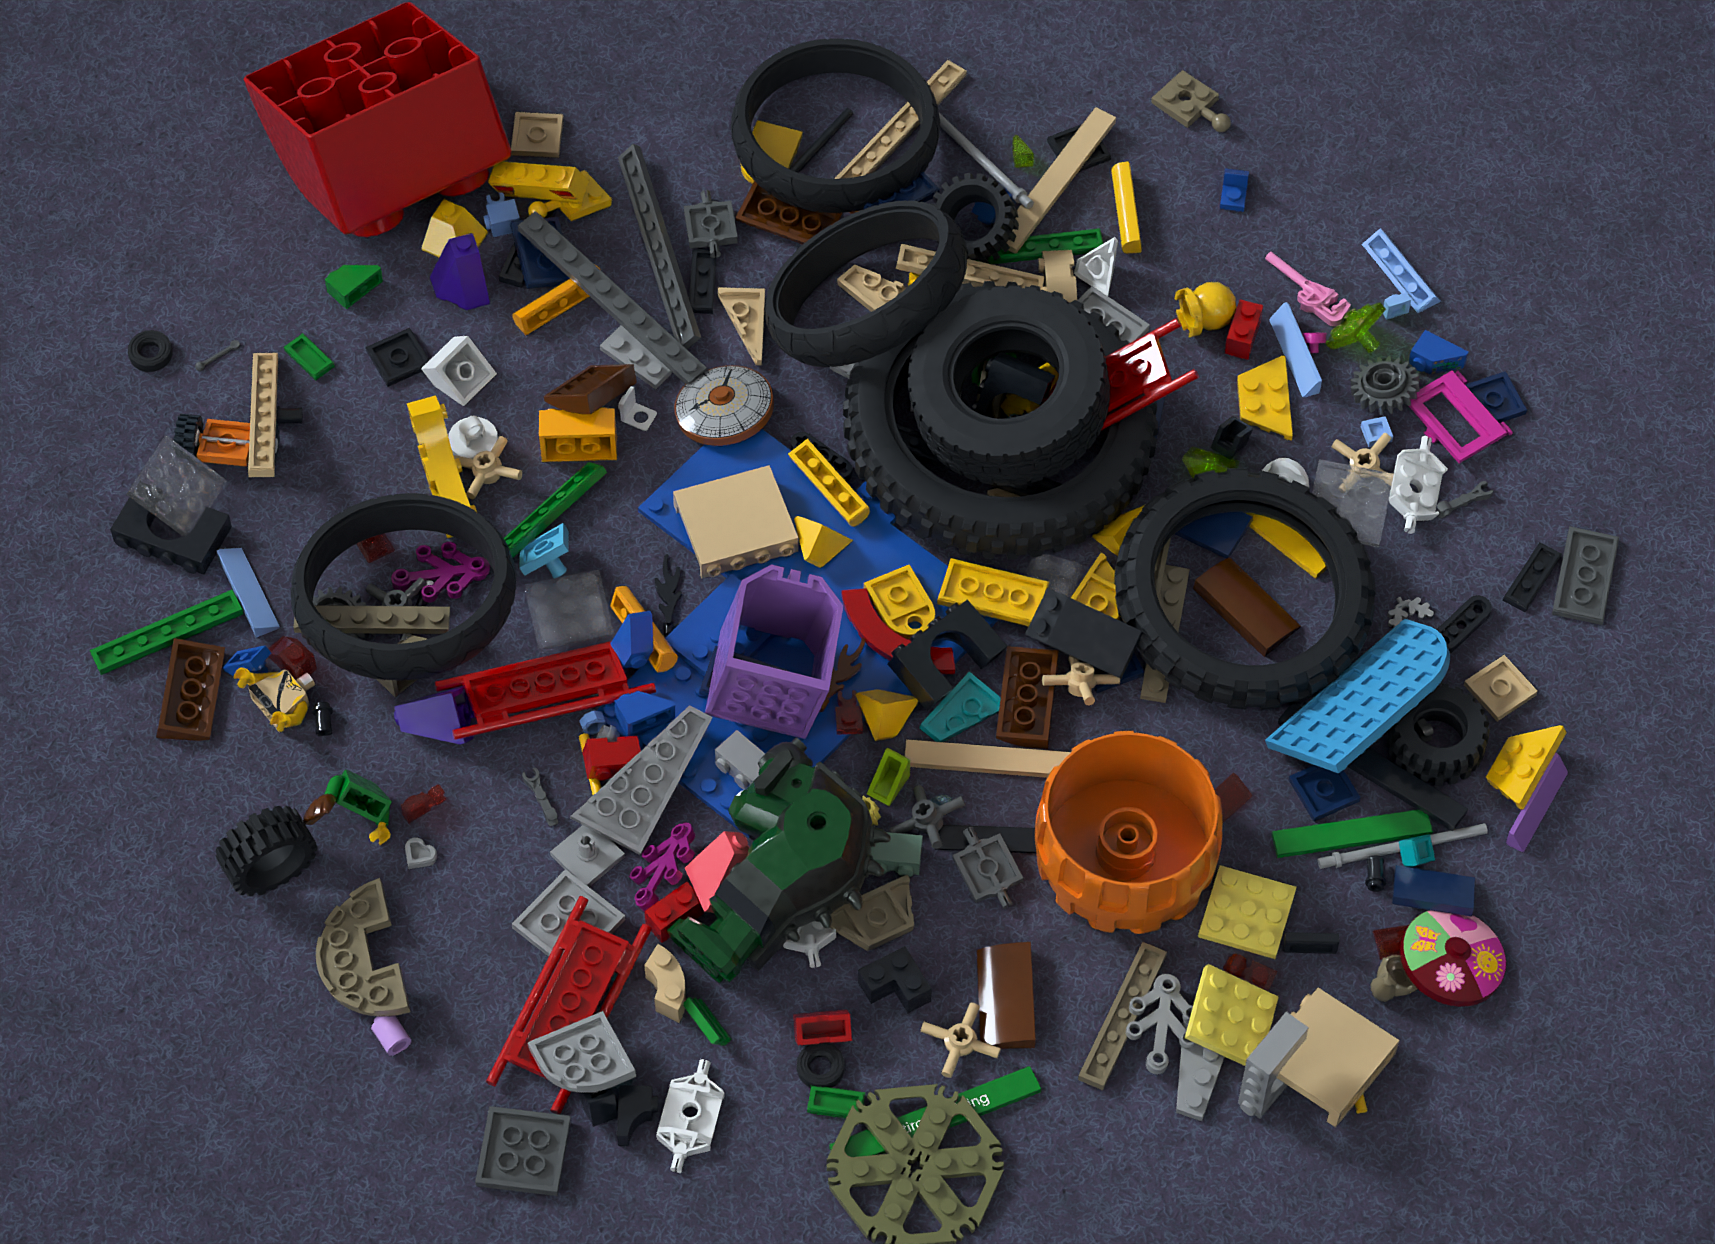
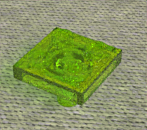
[1325,302,1386,353]

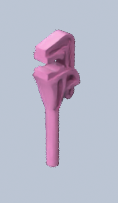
[1265,252,1351,326]

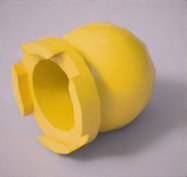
[1175,282,1237,338]

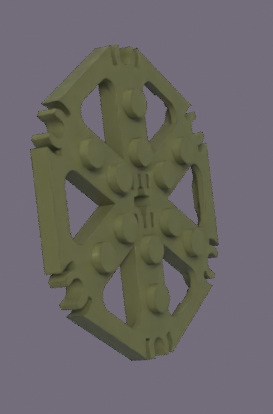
[826,1084,1004,1244]

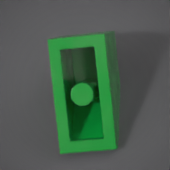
[325,265,383,309]

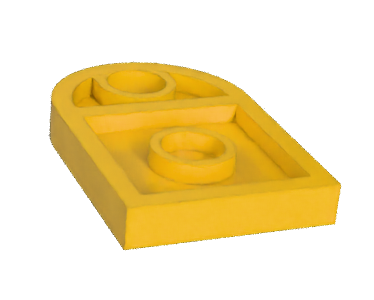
[741,120,803,184]
[863,564,935,640]

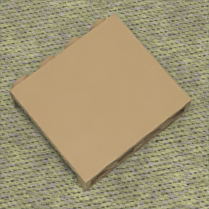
[673,465,798,578]
[1277,988,1399,1127]

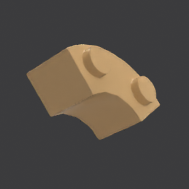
[1038,250,1077,303]
[644,944,686,1023]

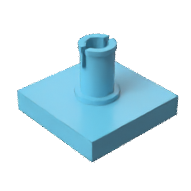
[519,523,569,578]

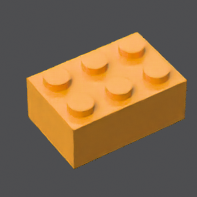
[539,407,617,462]

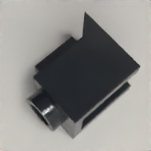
[1210,416,1253,460]

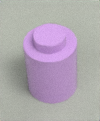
[371,1016,411,1056]

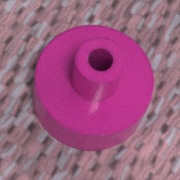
[1302,332,1326,353]

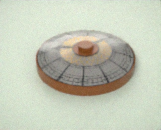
[675,365,774,446]

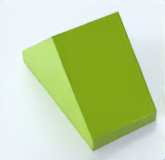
[867,748,910,806]

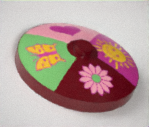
[1400,910,1506,1007]

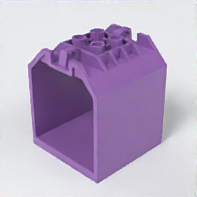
[705,564,843,739]

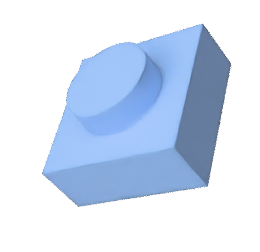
[1382,292,1411,320]
[1361,416,1393,447]

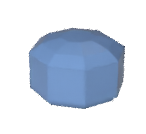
[579,711,607,735]

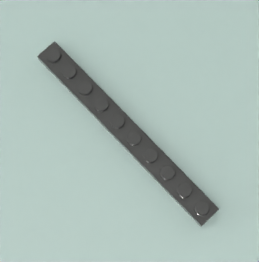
[618,144,701,349]
[518,211,707,385]

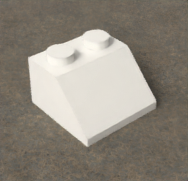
[421,336,497,406]

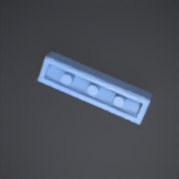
[1362,228,1441,313]
[1269,302,1322,397]
[216,548,280,638]

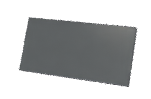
[1552,526,1619,625]

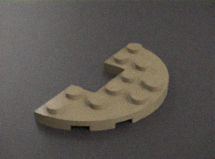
[316,878,411,1016]

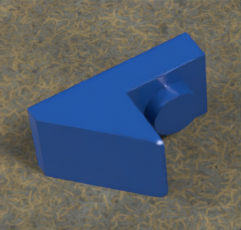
[1220,168,1249,212]
[222,645,271,680]

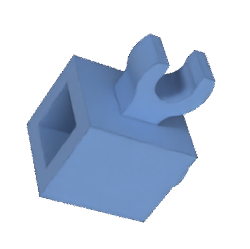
[483,192,520,237]

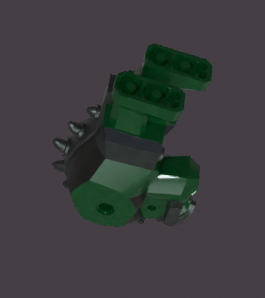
[667,737,891,984]

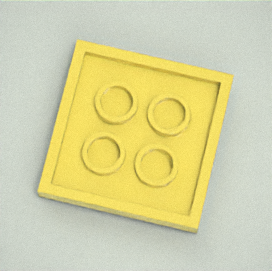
[1198,865,1297,959]
[1185,964,1278,1066]

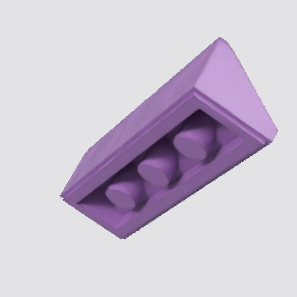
[1506,753,1568,852]

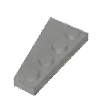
[1176,1012,1225,1121]

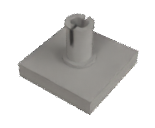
[550,825,625,887]

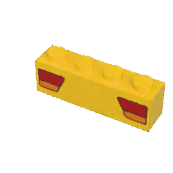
[488,162,589,202]

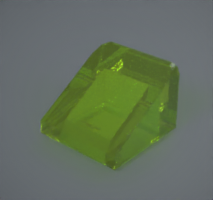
[1012,135,1034,168]

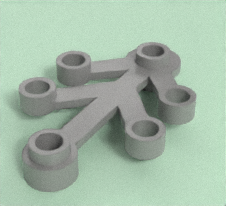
[1126,974,1195,1074]

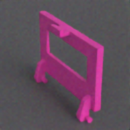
[1409,371,1513,464]

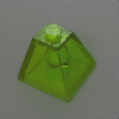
[1182,446,1240,478]

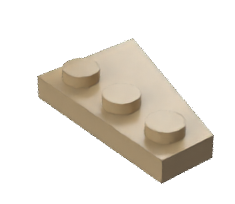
[837,265,906,312]

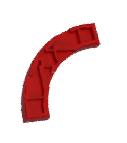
[841,588,955,674]

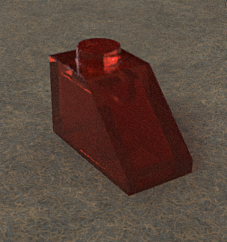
[268,636,317,680]

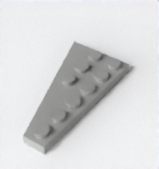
[570,705,713,855]

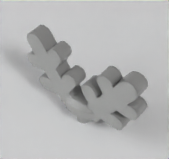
[1387,597,1434,628]

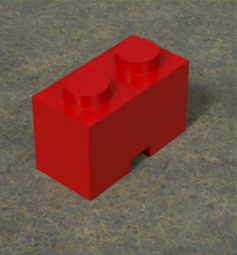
[1225,299,1263,360]
[582,736,641,780]
[644,882,704,943]
[793,1010,852,1045]

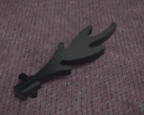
[655,554,682,637]

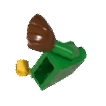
[303,770,392,845]

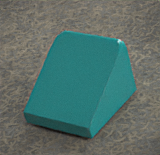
[1399,834,1435,866]

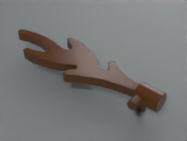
[819,638,865,712]

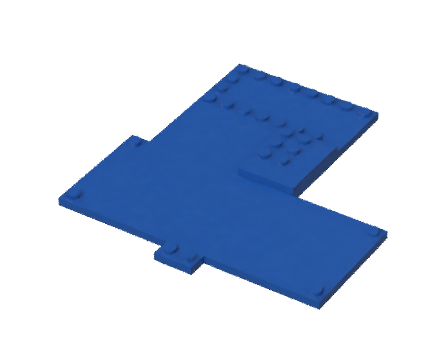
[596,429,999,838]

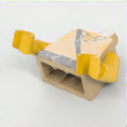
[233,667,315,732]

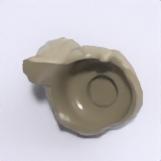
[1370,955,1418,1002]

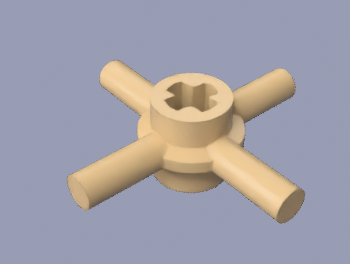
[1332,433,1393,495]
[454,436,522,499]
[1042,656,1120,705]
[921,1003,1001,1078]

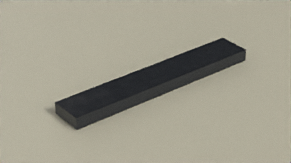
[935,825,1037,854]

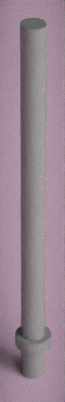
[939,113,1034,209]
[1318,823,1488,869]

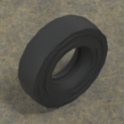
[128,330,173,372]
[797,1042,845,1088]

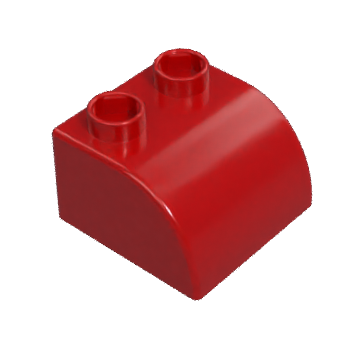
[244,2,512,237]

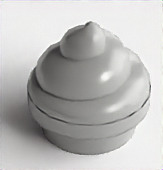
[596,725,620,742]

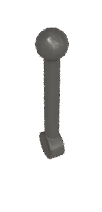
[195,340,240,371]

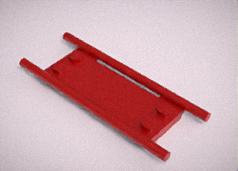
[1007,318,1199,430]
[435,641,656,740]
[486,896,652,1115]

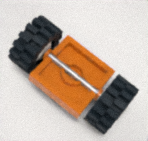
[173,414,280,467]

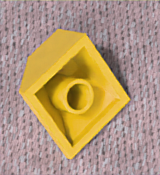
[422,199,488,257]

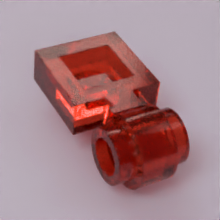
[1223,953,1277,992]

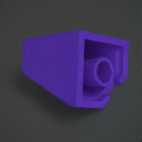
[430,233,490,310]
[394,686,475,744]

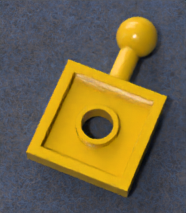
[528,170,612,221]

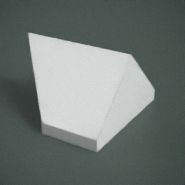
[1074,237,1118,296]

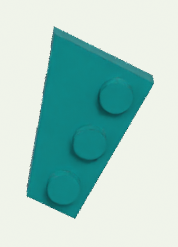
[919,672,1001,742]

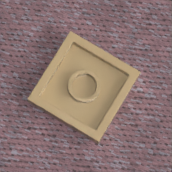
[511,112,563,158]
[1464,655,1538,721]

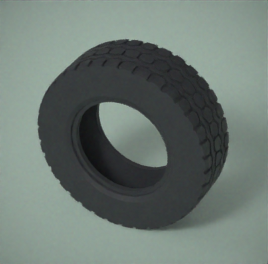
[908,286,1110,486]

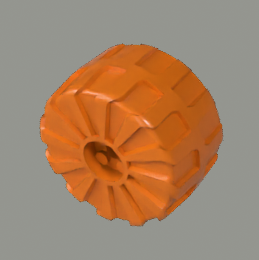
[1035,731,1222,934]

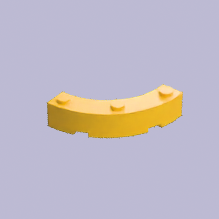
[407,395,477,538]

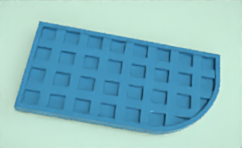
[1265,619,1450,773]

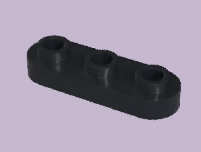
[1436,595,1492,653]

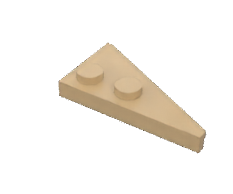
[718,288,765,365]

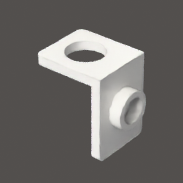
[618,386,657,431]

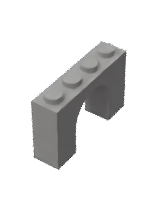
[1238,1012,1309,1119]

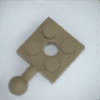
[1151,70,1231,132]

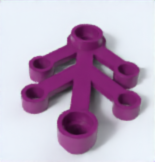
[391,541,490,603]
[630,823,695,912]

